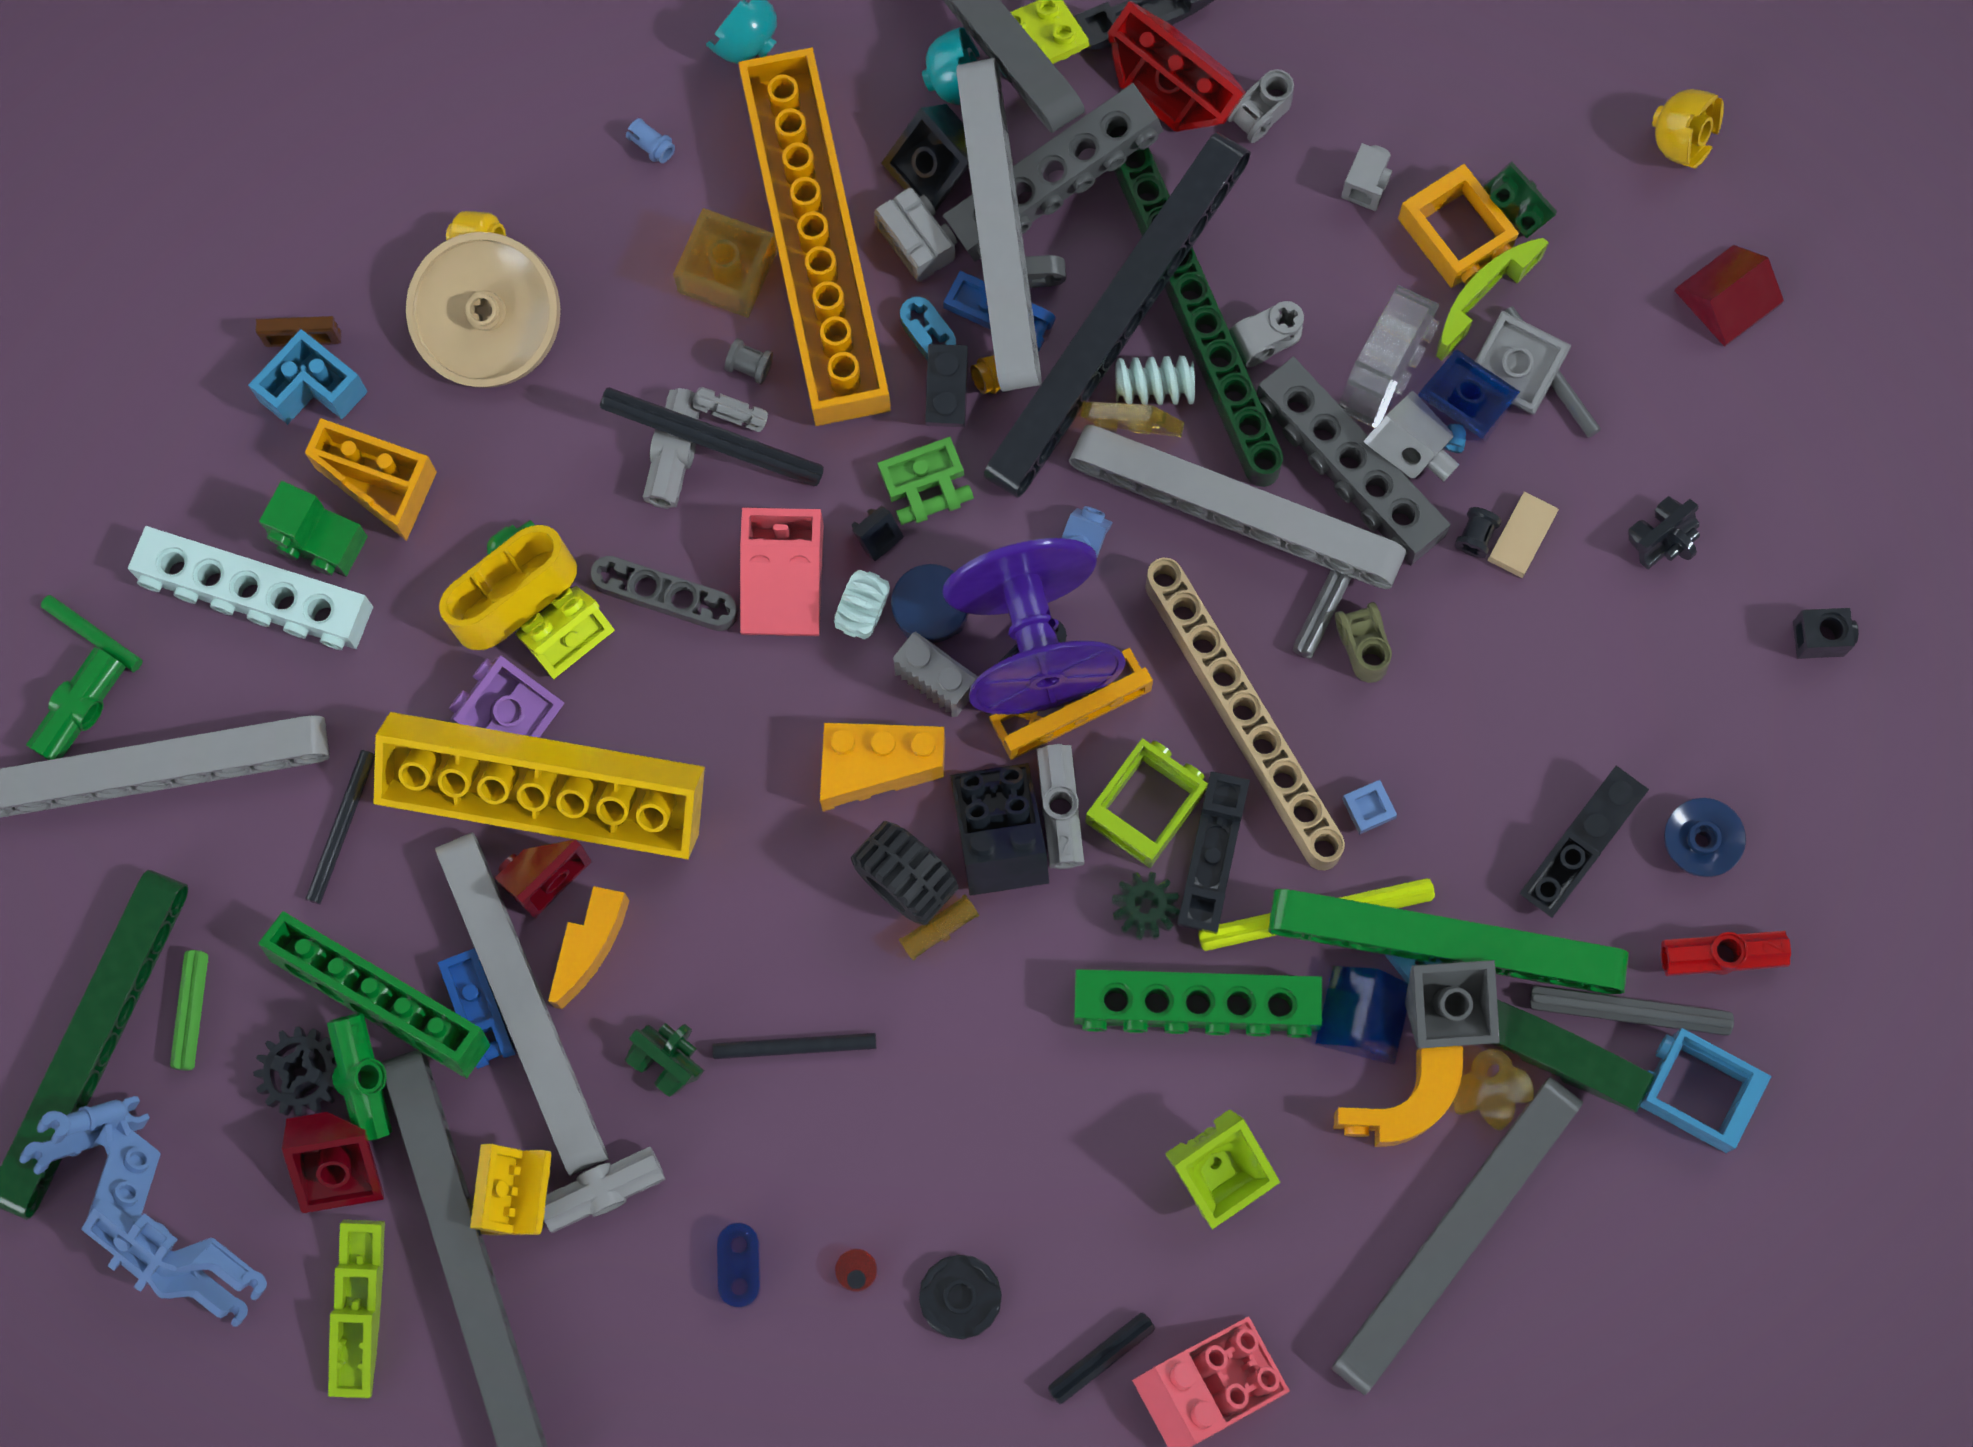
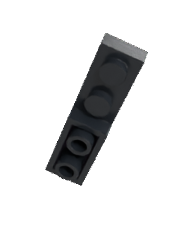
[1519,765,1649,918]

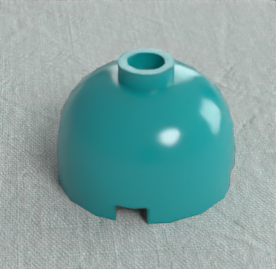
[706,0,777,64]
[922,27,980,106]

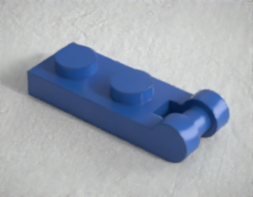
[943,271,1056,352]
[437,948,516,1069]

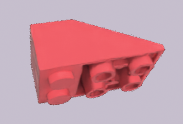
[740,508,824,636]
[1132,1316,1290,1447]

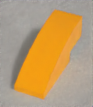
[548,886,630,1009]

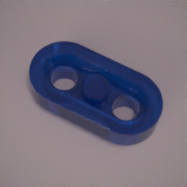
[717,1223,761,1308]

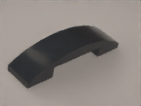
[1074,0,1215,50]
[1177,771,1250,934]

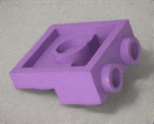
[449,655,564,738]

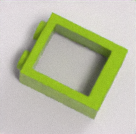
[1085,738,1208,869]

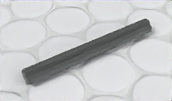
[1530,986,1734,1036]

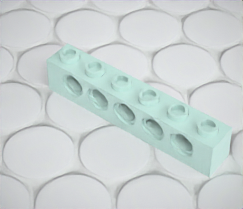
[128,526,373,650]

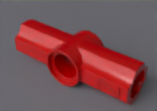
[1660,931,1792,976]

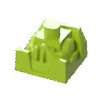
[1165,1109,1281,1230]

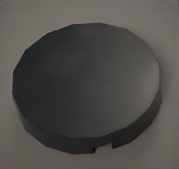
[919,1255,1002,1340]

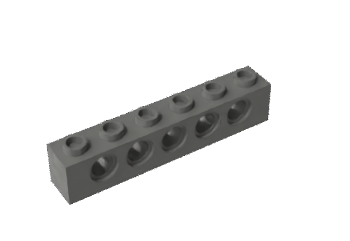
[943,83,1163,262]
[1257,356,1451,566]

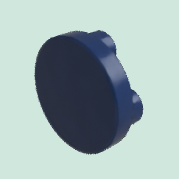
[891,564,969,643]

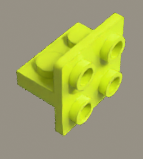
[1010,0,1089,64]
[515,586,615,679]

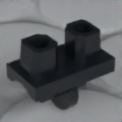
[1628,496,1700,570]

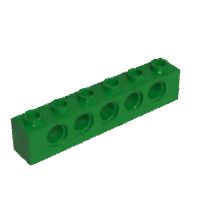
[258,911,491,1079]
[1074,969,1322,1038]

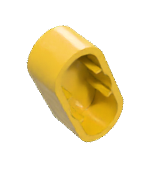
[439,525,577,650]

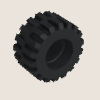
[850,821,959,925]

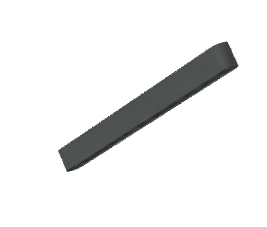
[382,1049,548,1447]

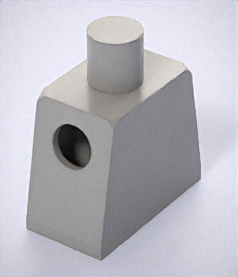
[1363,391,1460,482]

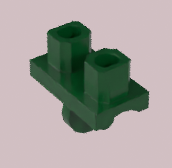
[1482,161,1557,238]
[625,1023,705,1097]

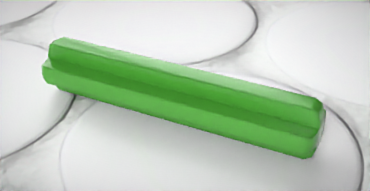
[170,950,208,1071]

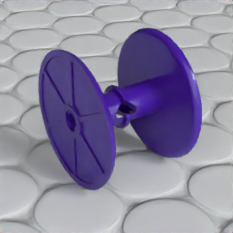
[942,538,1125,715]

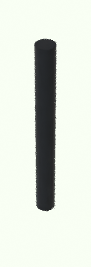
[305,750,375,905]
[713,1033,877,1059]

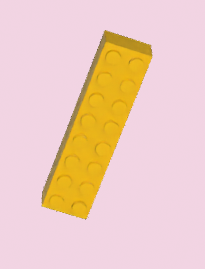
[373,712,705,859]

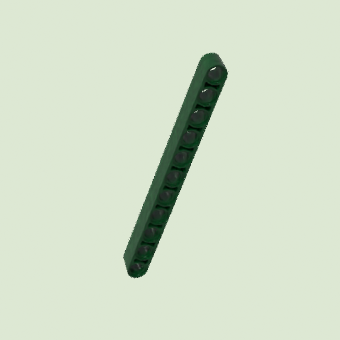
[1110,126,1283,487]

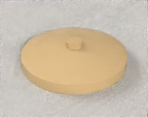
[406,232,560,388]

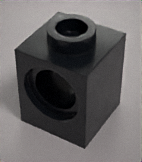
[1792,608,1859,659]

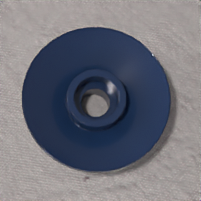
[1664,798,1746,877]

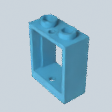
[1640,1028,1771,1153]

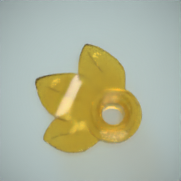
[1453,1049,1534,1131]

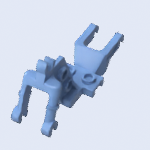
[19,1096,267,1327]

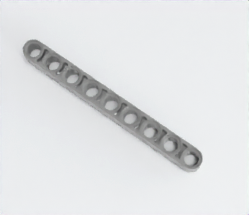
[957,58,1042,392]
[1069,425,1406,589]
[0,716,330,818]
[435,832,609,1176]

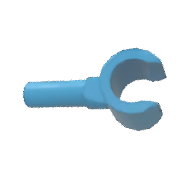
[1444,424,1466,453]

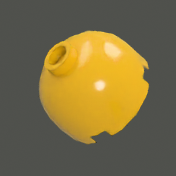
[1652,89,1724,168]

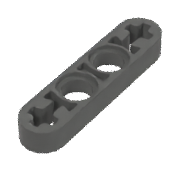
[591,556,738,631]

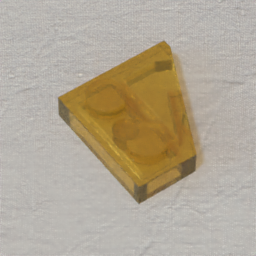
[1081,401,1184,437]

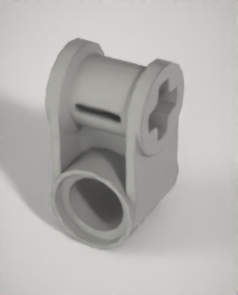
[1227,69,1294,143]
[1229,301,1304,367]

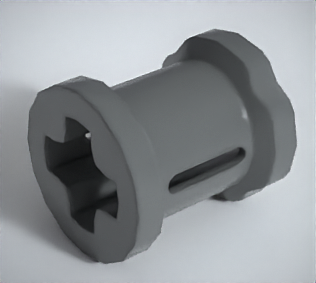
[724,338,773,384]

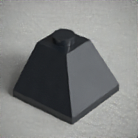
[881,104,969,212]

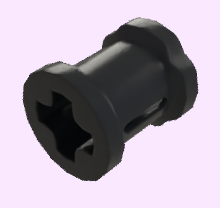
[1455,507,1502,558]

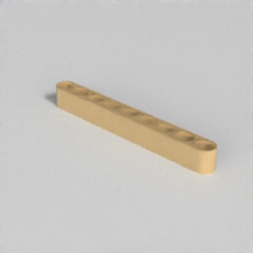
[1146,558,1345,871]

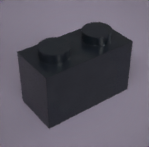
[925,344,969,427]

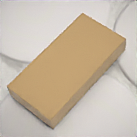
[1487,491,1559,578]

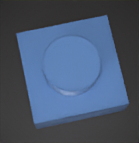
[1342,780,1397,835]

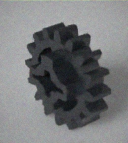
[253,1027,337,1117]

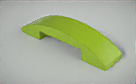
[1436,238,1549,361]

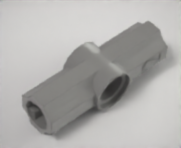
[643,388,700,509]
[1037,744,1084,869]
[544,1147,666,1233]

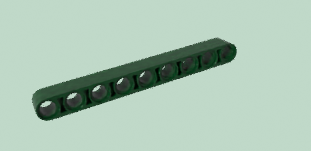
[0,870,188,1220]

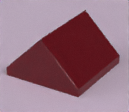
[1675,245,1784,347]

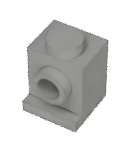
[1341,143,1392,211]

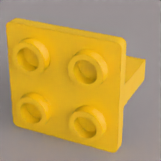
[470,1144,551,1235]

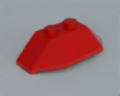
[1107,1,1246,132]

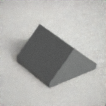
[1405,960,1500,1048]

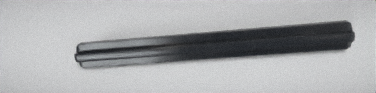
[600,387,824,486]

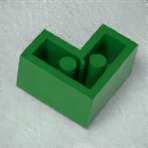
[259,480,368,577]

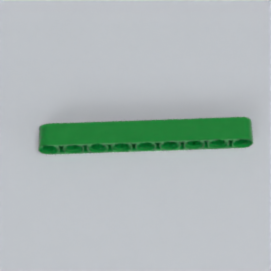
[1268,889,1629,994]

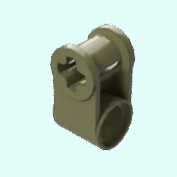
[1335,602,1392,683]

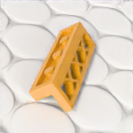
[989,648,1153,760]

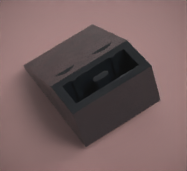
[950,763,1049,896]

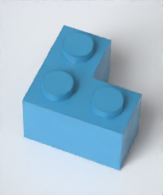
[248,329,368,425]

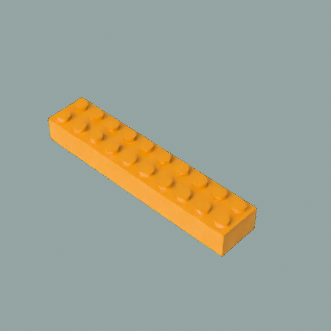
[738,47,891,426]

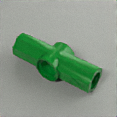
[26,647,126,760]
[327,1013,392,1141]

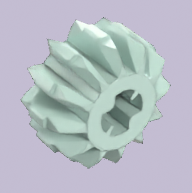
[834,569,890,640]

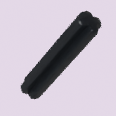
[1048,1313,1155,1404]

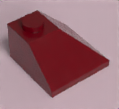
[495,839,592,919]
[282,1112,384,1214]

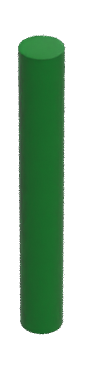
[41,595,143,672]

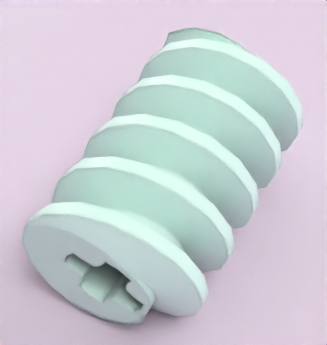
[1115,356,1195,406]

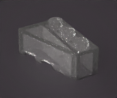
[1339,285,1440,428]

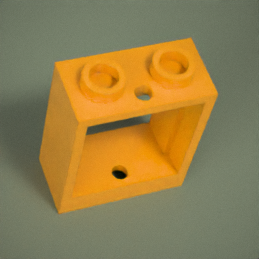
[1398,164,1519,288]

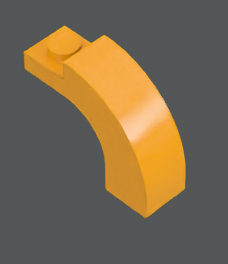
[1334,1046,1463,1147]

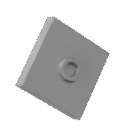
[1465,311,1571,415]

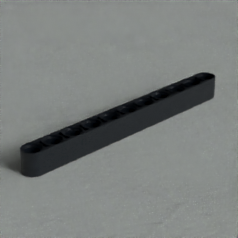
[984,132,1251,498]

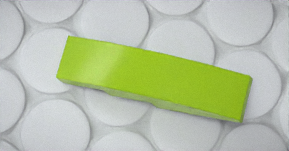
[328,1220,385,1398]

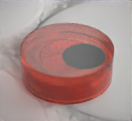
[835,1249,878,1292]

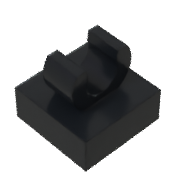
[851,505,904,561]

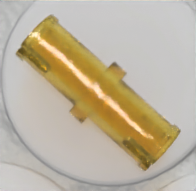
[898,894,980,961]

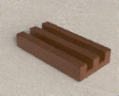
[256,316,341,347]

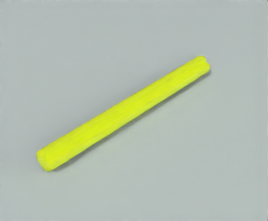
[1198,878,1435,951]

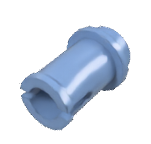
[626,118,675,163]

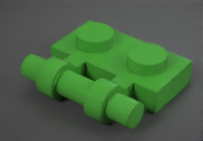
[877,437,974,525]

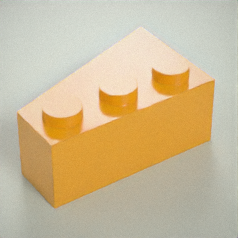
[305,418,437,541]
[820,723,945,812]

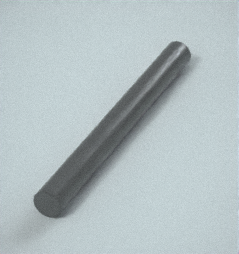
[1504,306,1601,438]

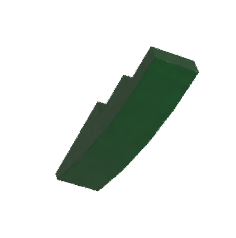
[1491,999,1654,1113]

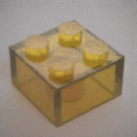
[673,208,777,318]

